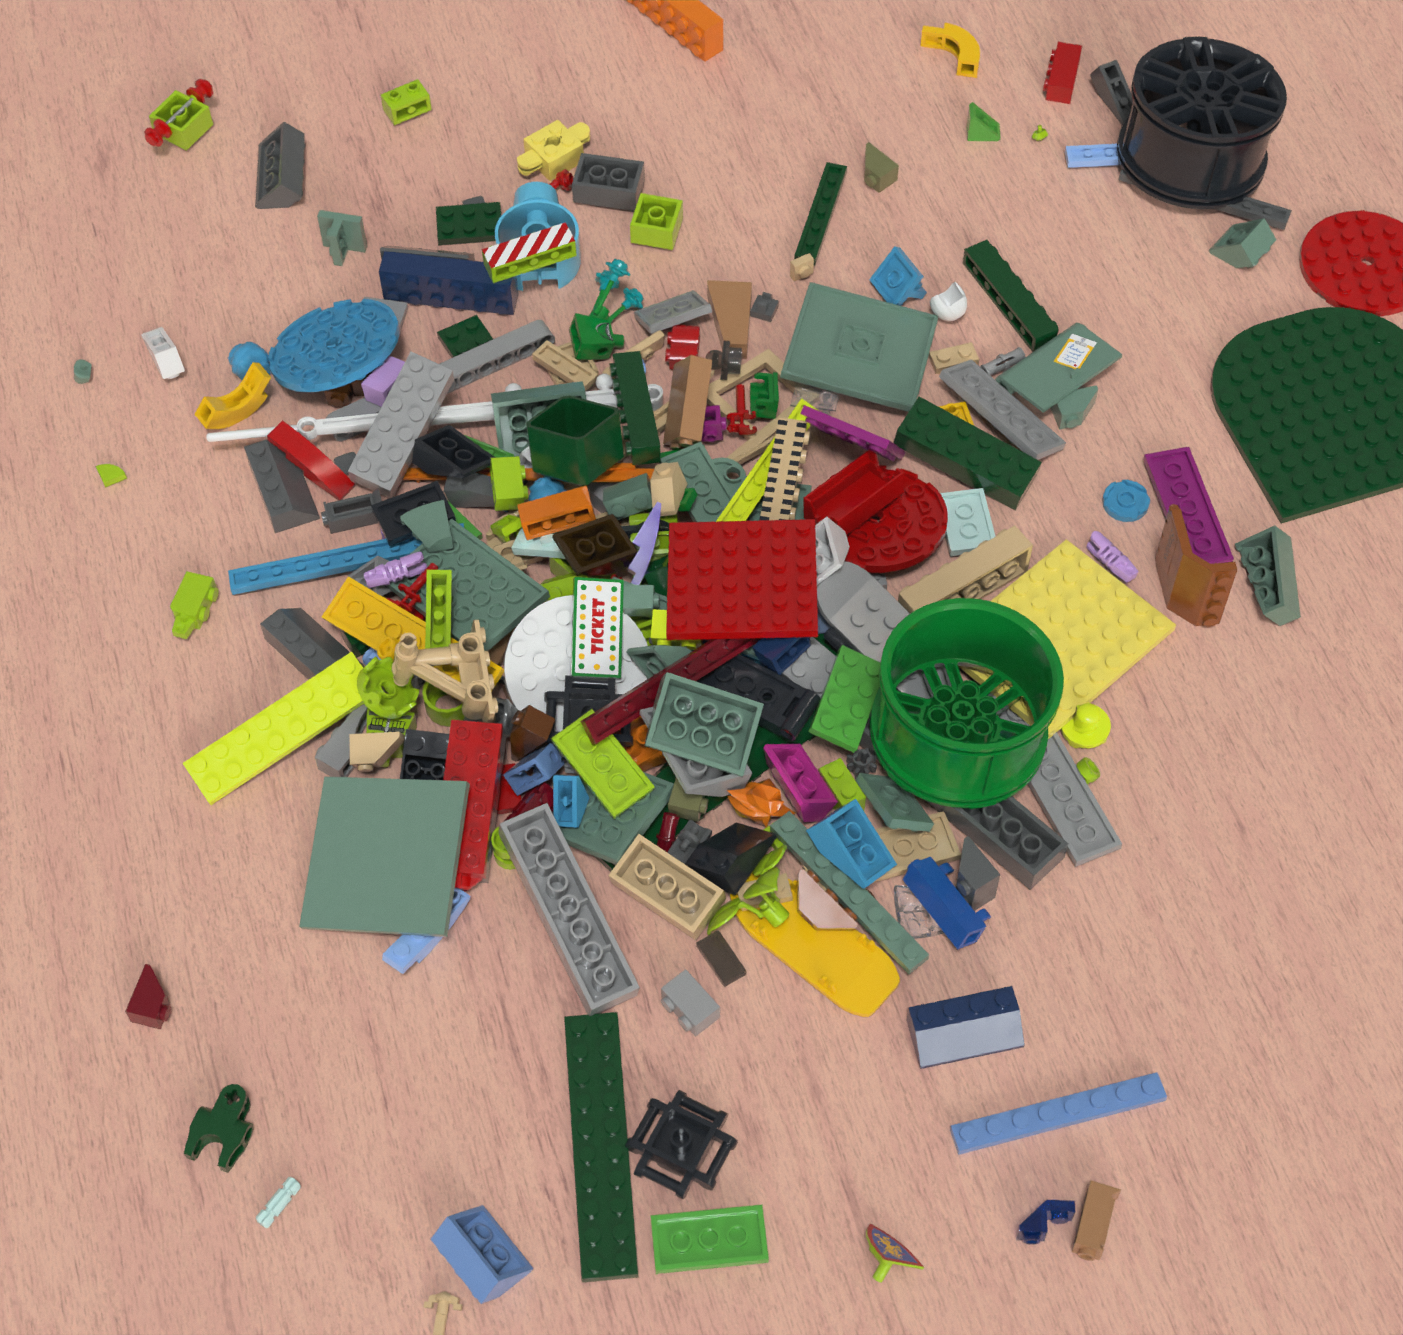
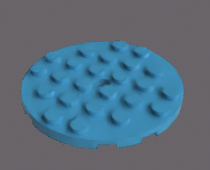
[268,299,400,392]

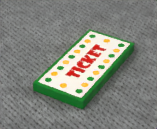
[570,577,624,679]

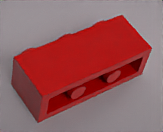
[1043,41,1083,104]

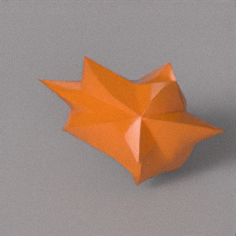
[727,778,796,827]

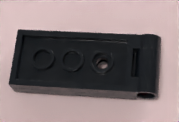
[696,654,821,740]

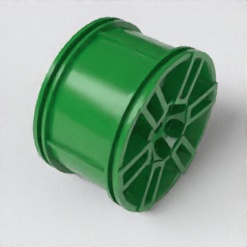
[870,598,1064,809]

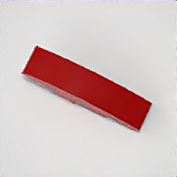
[267,420,355,501]

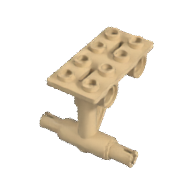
[392,620,498,723]

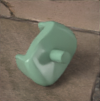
[74,359,92,384]

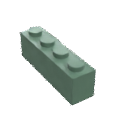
[1235,525,1301,626]

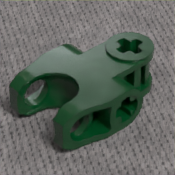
[184,1084,254,1173]

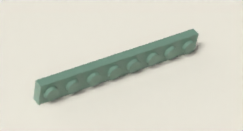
[770,811,929,974]

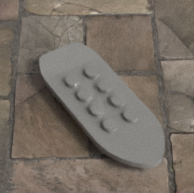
[817,562,963,699]

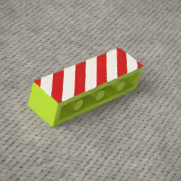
[482,222,577,283]

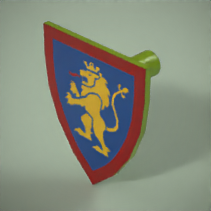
[866,1223,924,1282]

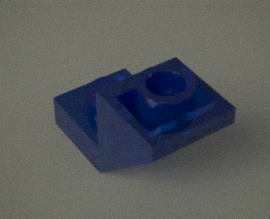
[1016,1200,1075,1245]

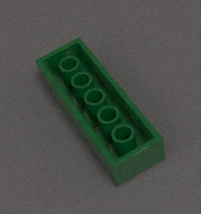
[893,396,1042,511]

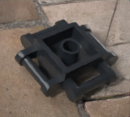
[544,675,633,761]
[625,1090,738,1199]

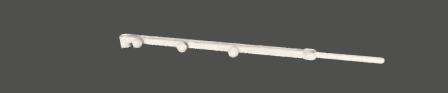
[206,374,663,442]

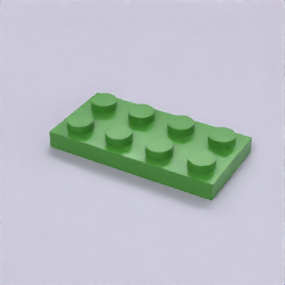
[808,645,880,753]
[651,1205,769,1274]

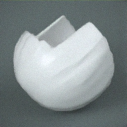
[930,282,967,321]

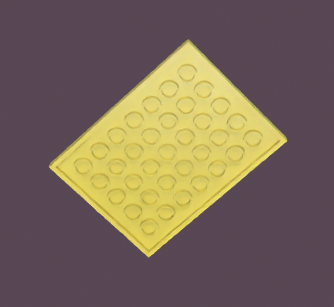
[958,539,1176,739]

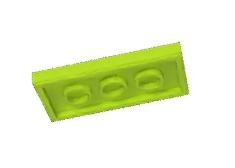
[551,709,655,819]

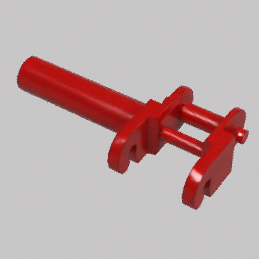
[726,384,757,435]
[386,563,438,613]

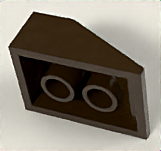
[552,514,638,576]

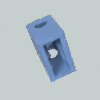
[503,743,564,796]

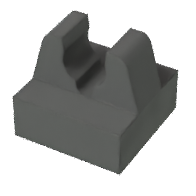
[750,292,779,322]

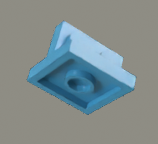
[869,246,927,306]

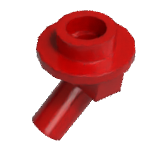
[549,169,574,191]

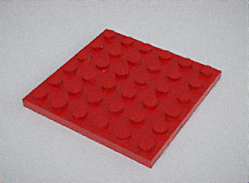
[666,519,818,640]

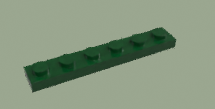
[794,162,847,266]

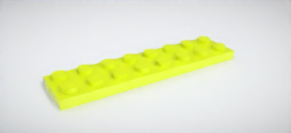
[183,652,364,805]

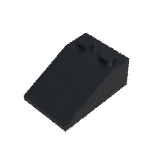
[412,425,496,478]
[685,822,777,895]

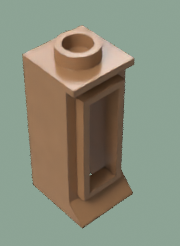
[1072,1181,1122,1261]

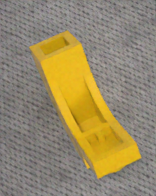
[920,23,980,78]
[194,362,271,429]

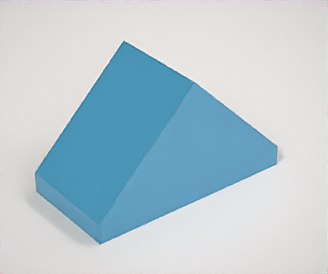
[553,775,589,828]

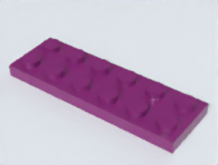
[1143,447,1234,564]

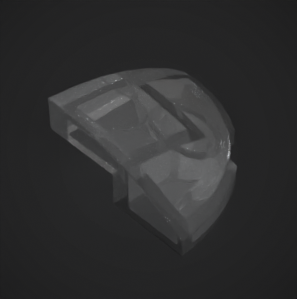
[894,885,944,939]

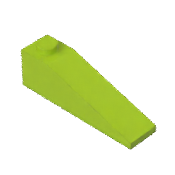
[425,570,452,649]

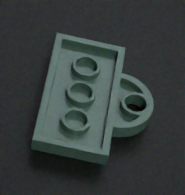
[659,442,746,522]

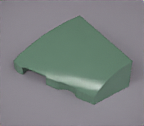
[400,500,453,553]

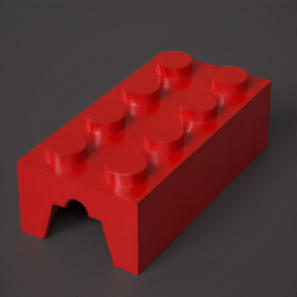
[803,450,904,535]

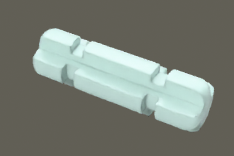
[256,1177,301,1228]

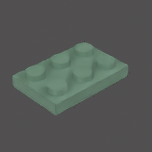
[855,773,934,832]

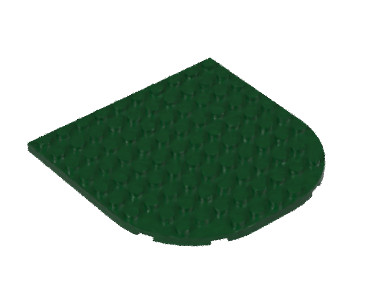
[1211,307,1403,524]

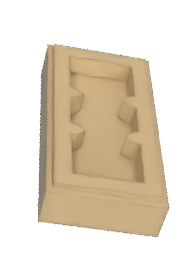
[625,330,665,361]

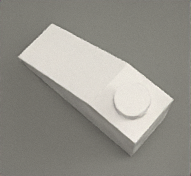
[141,327,185,379]

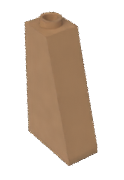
[707,280,752,359]

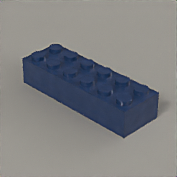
[379,251,519,315]

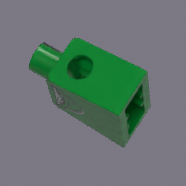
[569,313,624,360]

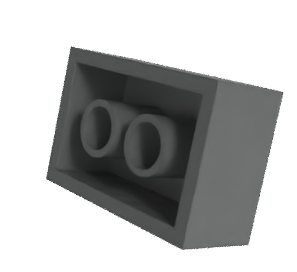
[572,153,645,211]

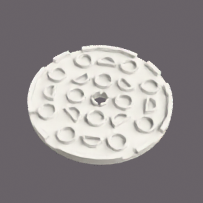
[503,595,648,732]

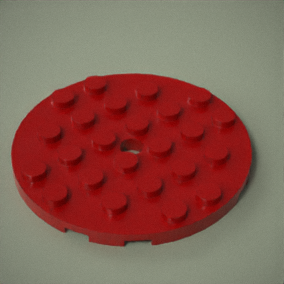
[1299,210,1403,316]
[818,465,948,573]

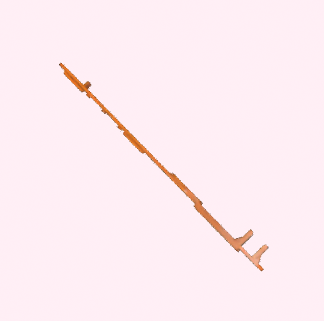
[402,463,654,483]

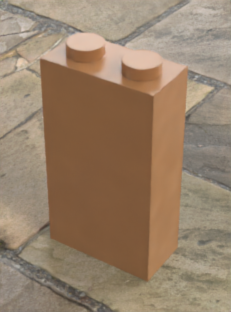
[663,355,712,450]

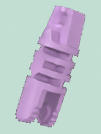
[1086,531,1139,583]
[364,551,427,588]

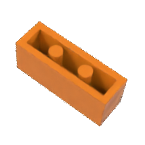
[517,485,596,540]

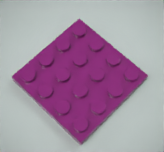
[800,405,906,462]

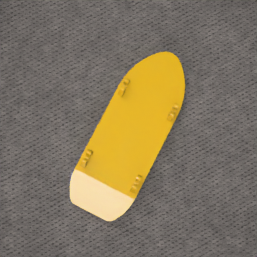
[730,871,900,1017]

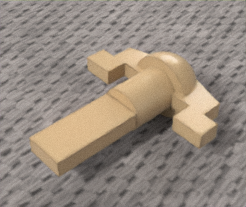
[424,1291,463,1335]

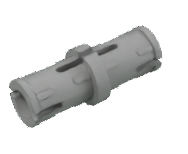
[980,347,1026,376]

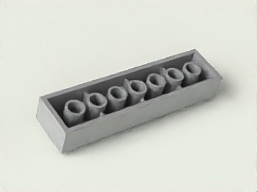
[498,803,640,1016]

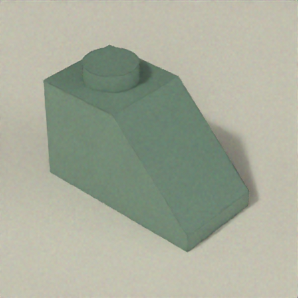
[1051,385,1098,430]

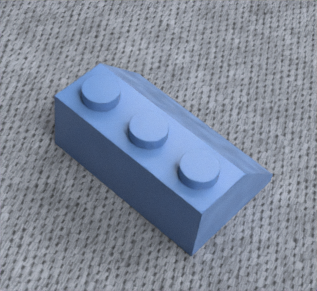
[431,1205,534,1304]

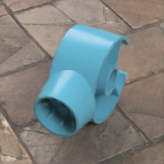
[495,182,581,291]

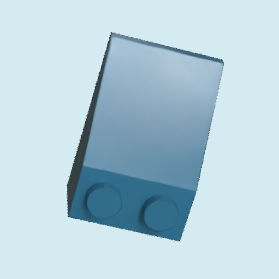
[806,799,897,889]

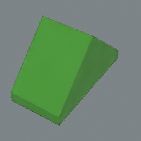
[967,102,1001,141]

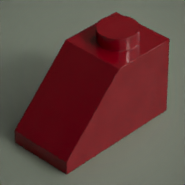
[125,964,171,1030]

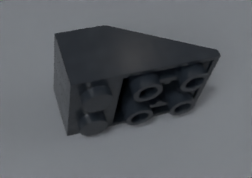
[400,729,449,780]

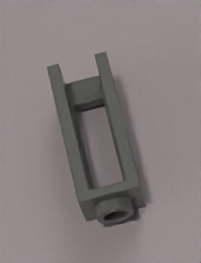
[321,488,382,534]

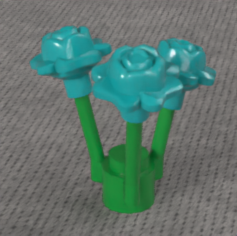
[589,258,644,323]

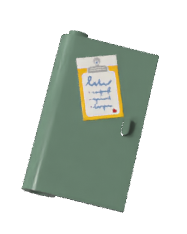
[995,323,1122,413]

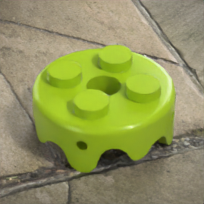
[357,657,419,719]

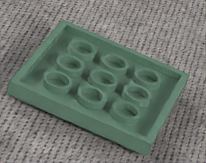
[552,772,674,865]

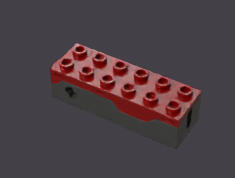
[443,720,506,892]

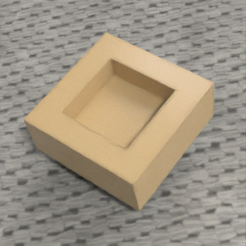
[790,253,814,282]

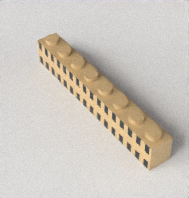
[759,417,810,520]

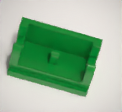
[749,372,779,419]

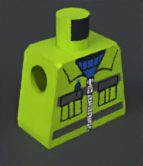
[366,708,417,767]

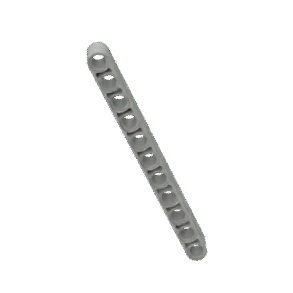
[326,320,555,441]

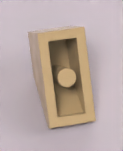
[650,462,687,517]
[349,732,405,772]

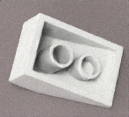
[815,517,849,585]

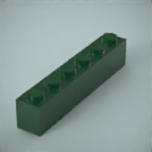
[963,239,1059,352]
[609,351,661,465]

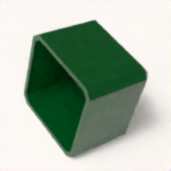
[526,396,624,487]

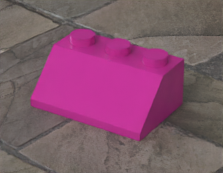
[763,744,838,822]

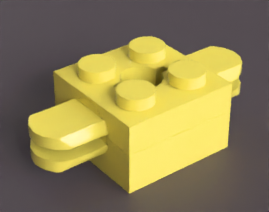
[517,120,590,181]

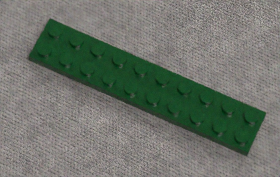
[564,1012,639,1283]

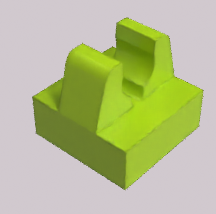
[490,514,522,543]

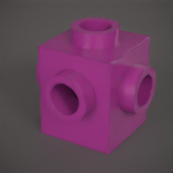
[701,405,727,442]

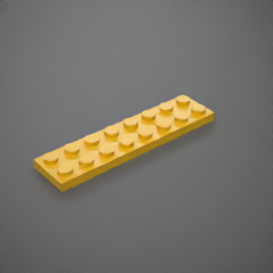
[322,576,504,703]

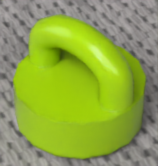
[1076,757,1100,785]

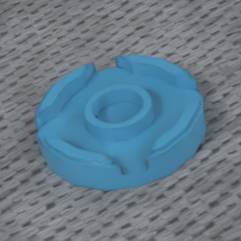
[1102,480,1150,522]

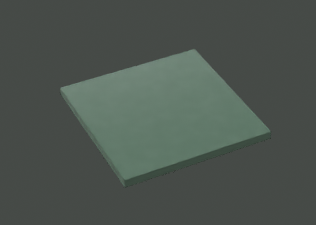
[780,282,938,412]
[299,777,470,937]

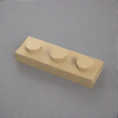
[532,341,598,392]

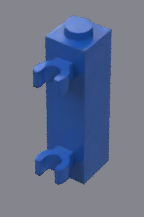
[902,857,992,950]

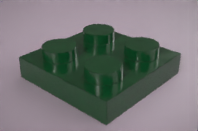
[437,315,493,358]

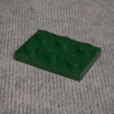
[436,202,502,246]

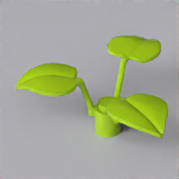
[707,844,789,937]

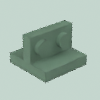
[317,210,367,266]

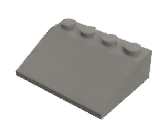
[639,707,752,797]

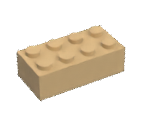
[608,834,726,940]

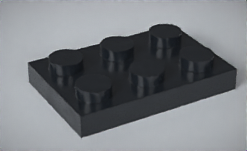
[371,481,456,546]

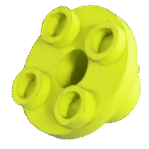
[1061,703,1111,748]

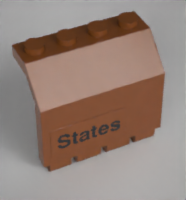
[1155,504,1237,627]

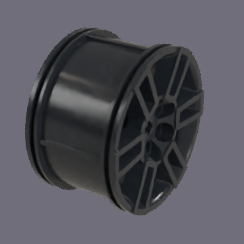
[1116,37,1287,209]

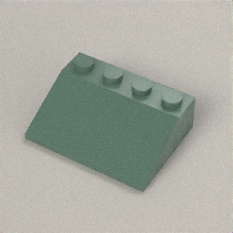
[491,381,586,457]
[644,672,764,777]

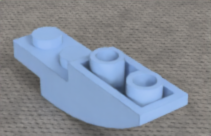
[382,888,471,974]

